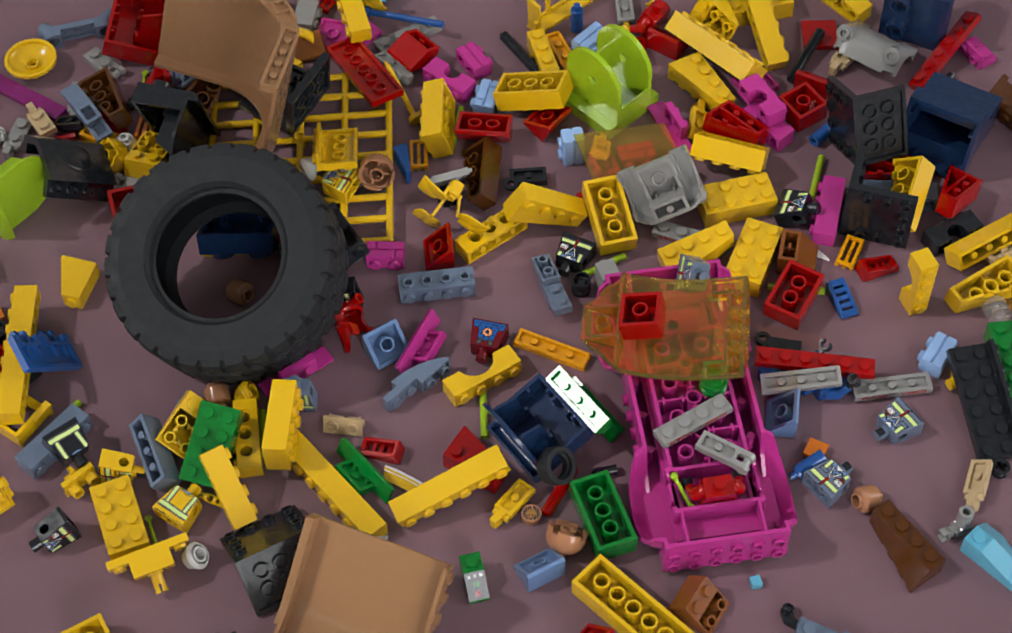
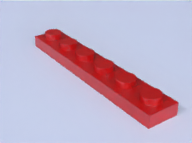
[908,11,982,90]
[754,346,876,380]

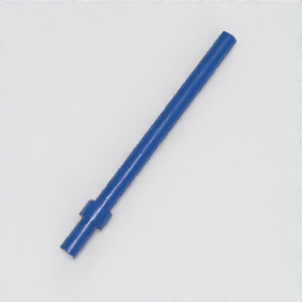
[364,6,444,28]

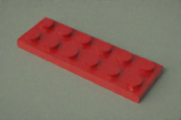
[326,38,404,108]

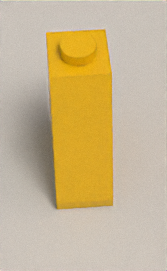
[61,255,100,309]

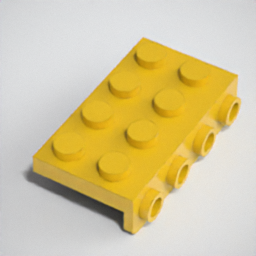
[312,122,358,172]

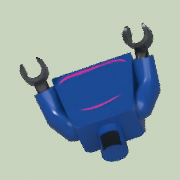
[800,338,861,401]

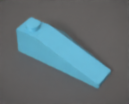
[960,523,1012,591]

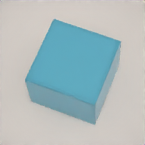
[749,575,763,590]

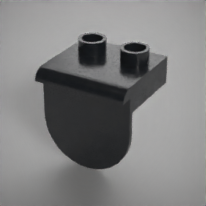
[131,80,221,160]

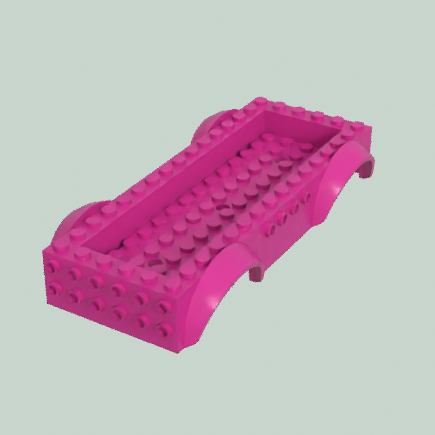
[593,259,798,573]

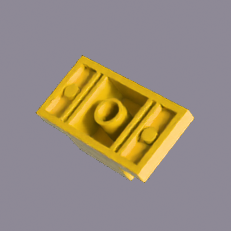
[105,532,190,594]

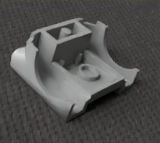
[833,20,918,77]
[617,144,708,226]

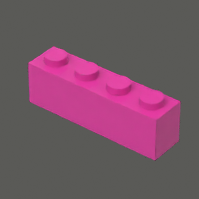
[809,175,846,247]

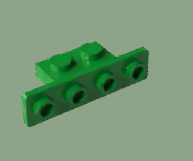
[334,437,394,503]

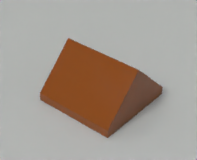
[295,28,327,63]

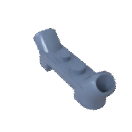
[37,9,111,48]

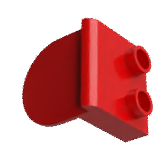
[102,0,165,68]

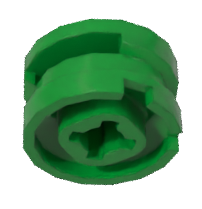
[699,366,728,398]

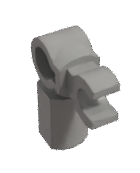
[937,505,974,543]

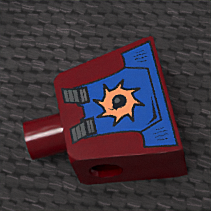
[470,318,509,364]

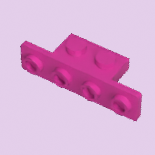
[647,101,692,152]
[395,309,447,374]
[259,346,334,399]

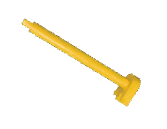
[384,61,422,125]

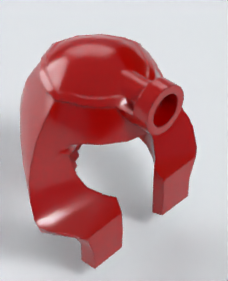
[334,293,375,353]

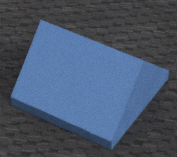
[361,318,408,370]
[765,388,800,438]
[513,548,565,593]

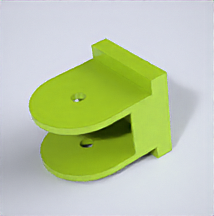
[565,24,659,141]

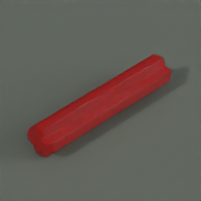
[541,468,578,517]

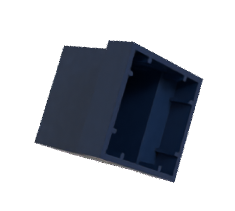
[907,72,1002,177]

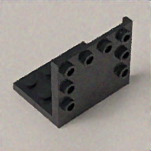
[238,52,330,136]
[825,76,909,166]
[839,145,918,249]
[220,505,305,617]

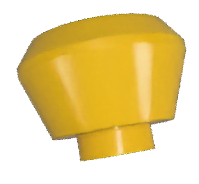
[234,380,260,403]

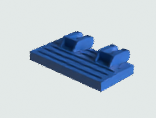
[7,330,83,373]

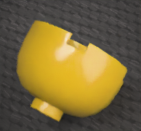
[100,138,129,173]

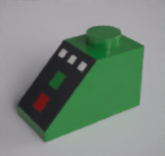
[459,551,490,604]

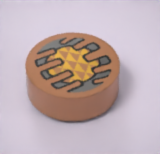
[521,504,542,526]

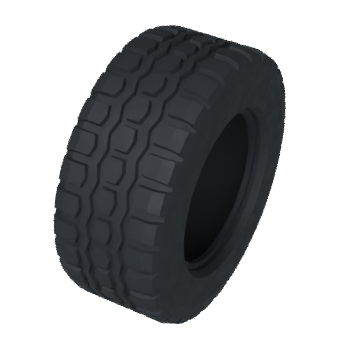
[104,143,349,385]

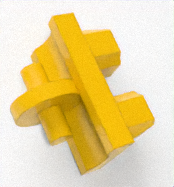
[60,461,99,500]

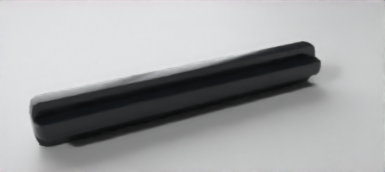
[787,28,825,84]
[500,31,539,72]

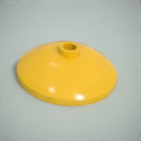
[4,38,57,79]

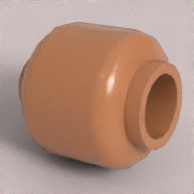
[226,278,254,305]
[204,381,232,406]
[851,485,883,513]

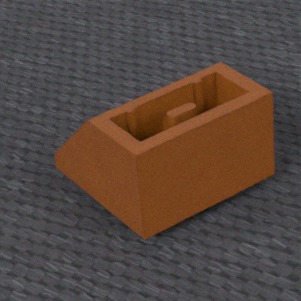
[776,229,818,273]
[668,575,730,633]

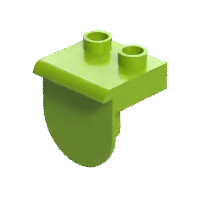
[0,156,46,240]

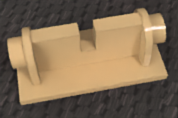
[323,413,365,437]

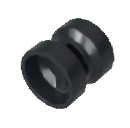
[572,272,591,298]

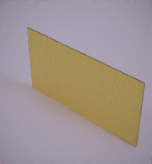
[574,123,676,179]

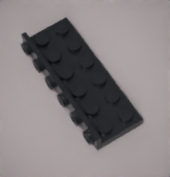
[946,339,1012,462]

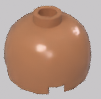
[358,153,395,191]
[545,519,588,557]

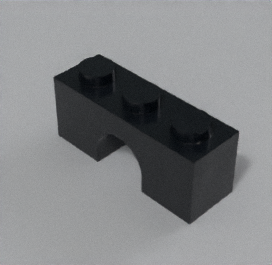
[921,209,983,257]

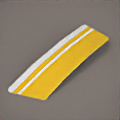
[383,465,423,491]

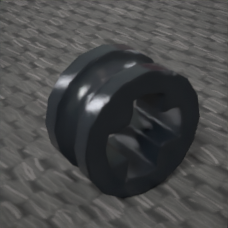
[991,458,1010,479]

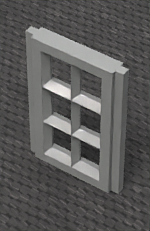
[429,167,472,187]

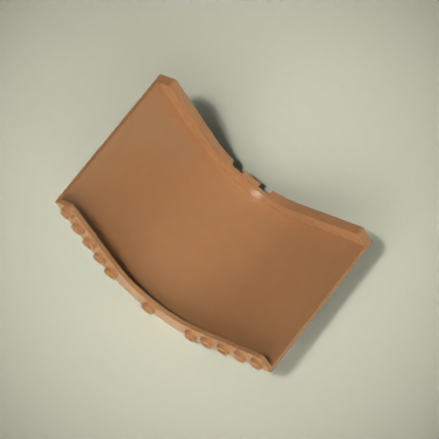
[154,0,299,152]
[273,513,454,633]

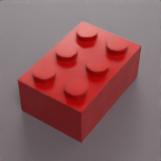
[763,259,825,331]

